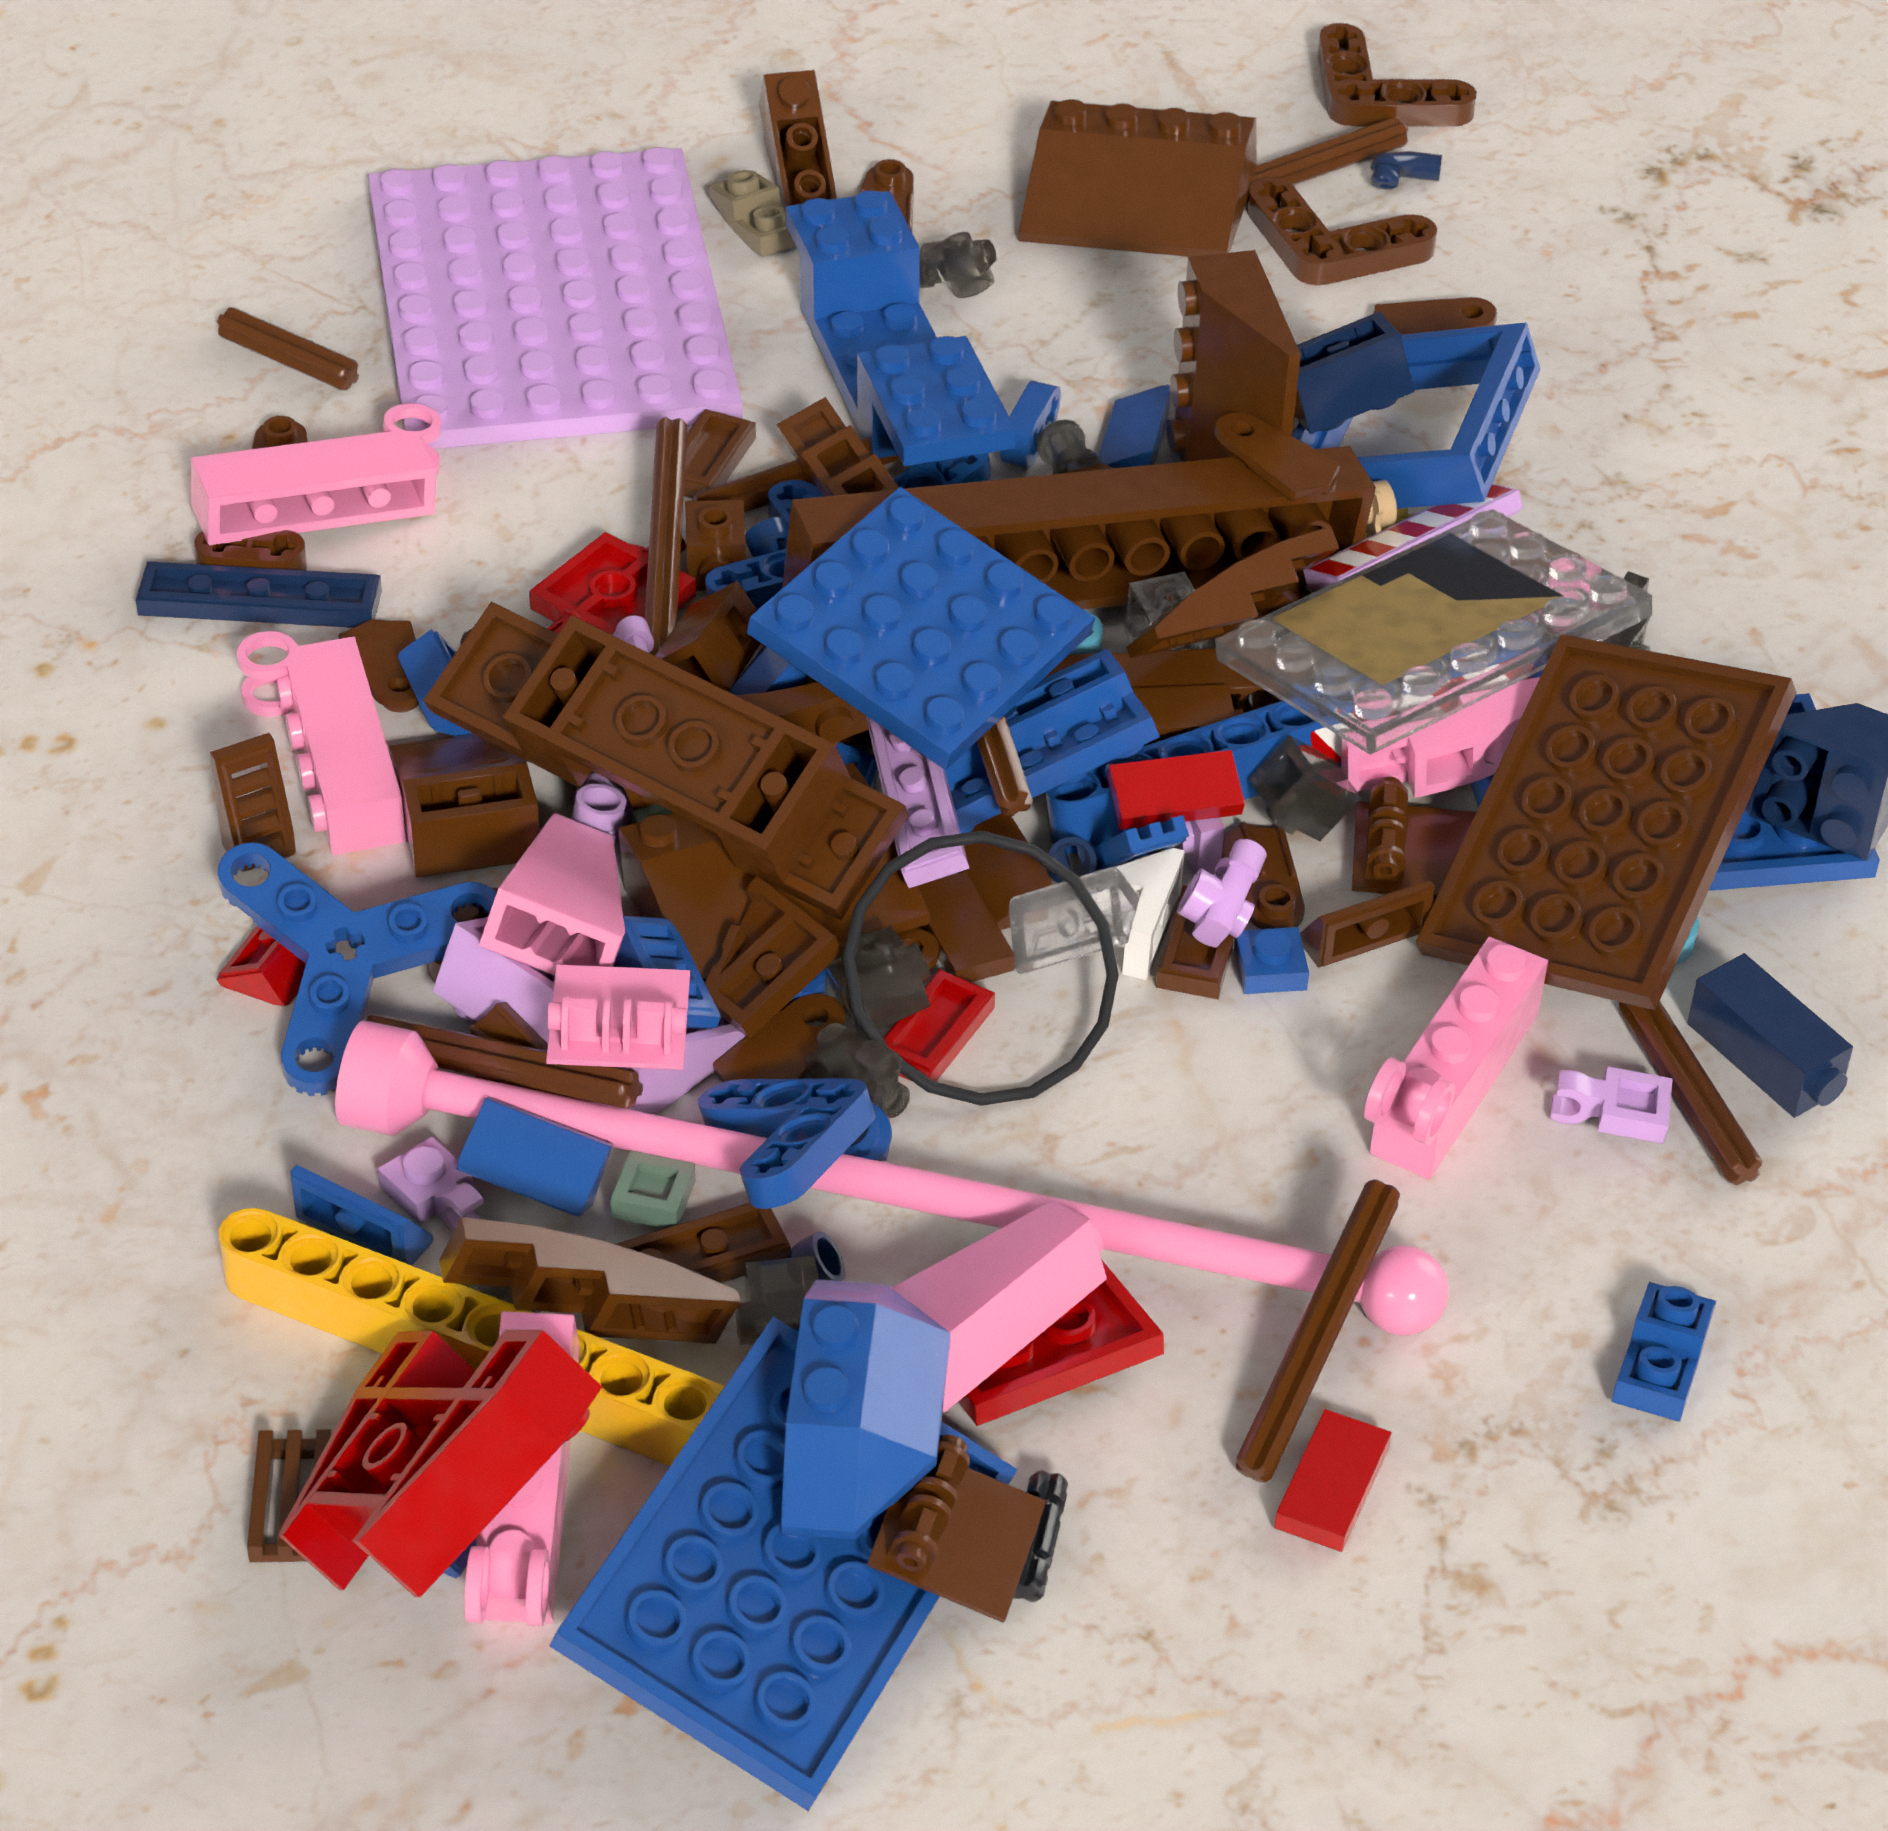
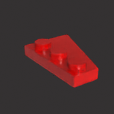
[958,1259,1164,1426]

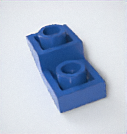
[1611,1282,1716,1422]

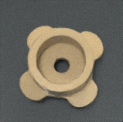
[1366,479,1397,537]

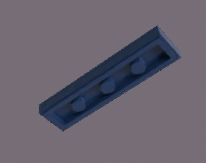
[136,561,382,628]

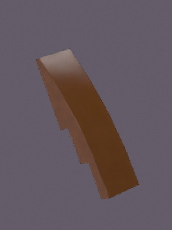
[776,397,899,496]
[1126,526,1339,658]
[439,1217,741,1344]

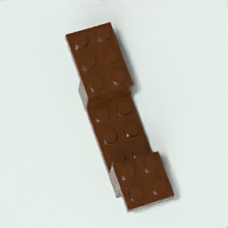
[423,601,909,920]

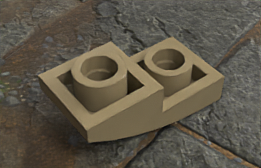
[708,170,796,257]

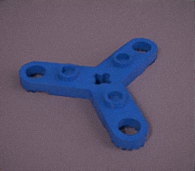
[218,843,497,1096]

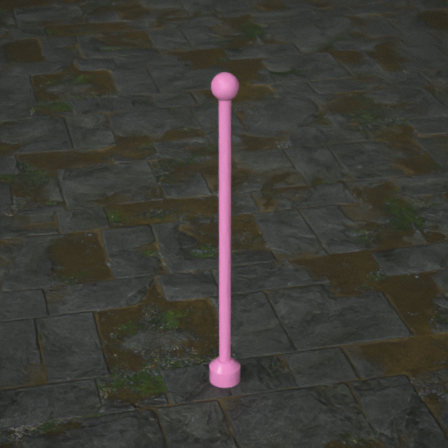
[335,1020,1449,1336]

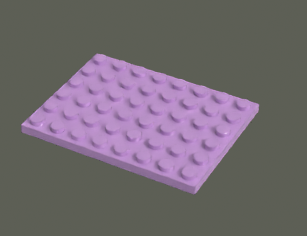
[368,147,743,449]

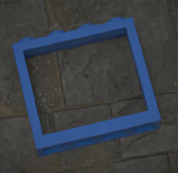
[1292,322,1541,509]

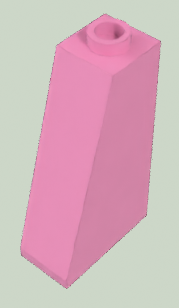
[479,813,625,975]
[892,1200,1107,1413]

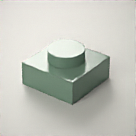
[610,1150,696,1229]

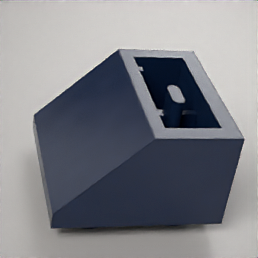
[1294,311,1415,435]
[1750,703,1888,861]

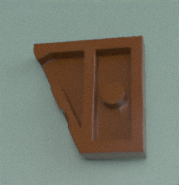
[705,876,844,1039]

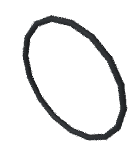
[843,831,1119,1106]

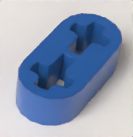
[1000,380,1061,468]

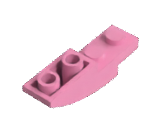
[1341,677,1540,798]

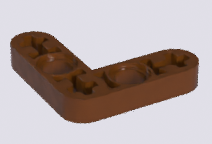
[1318,23,1477,127]
[1247,177,1437,286]

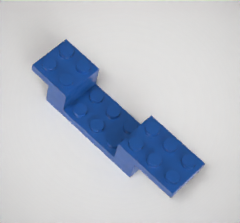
[785,191,1016,466]

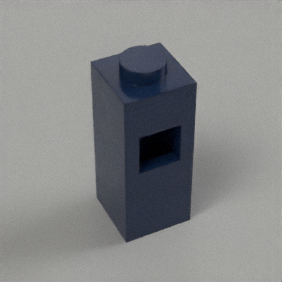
[1687,953,1853,1118]

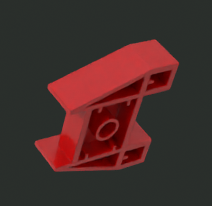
[278,1329,603,1598]

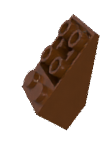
[388,734,539,878]

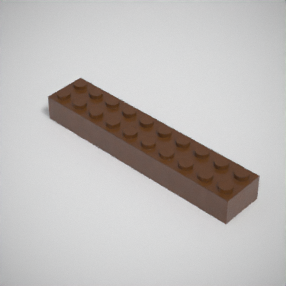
[782,446,1376,610]

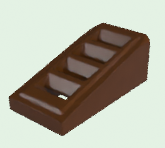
[210,733,296,872]

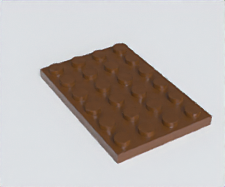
[1416,634,1797,1010]

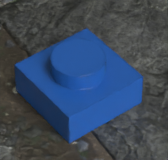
[1234,927,1309,994]

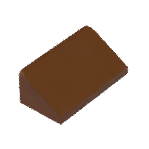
[957,813,1053,930]
[1300,880,1435,968]

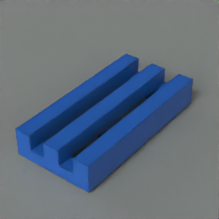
[1095,815,1189,873]

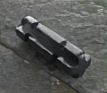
[1013,1470,1068,1602]

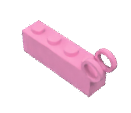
[191,403,441,545]
[237,631,406,855]
[1364,936,1548,1179]
[465,1311,580,1626]

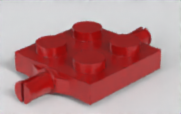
[529,532,696,635]

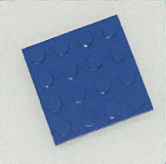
[747,487,1095,770]

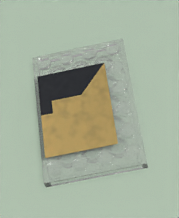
[1215,509,1652,755]

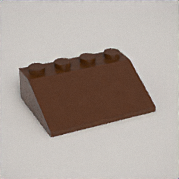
[1018,99,1257,257]
[1167,250,1301,462]
[618,763,930,983]

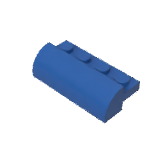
[945,648,1160,833]

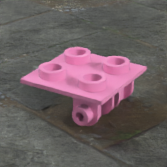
[546,965,690,1070]

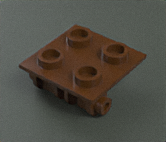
[1352,777,1476,899]
[866,1435,1046,1623]

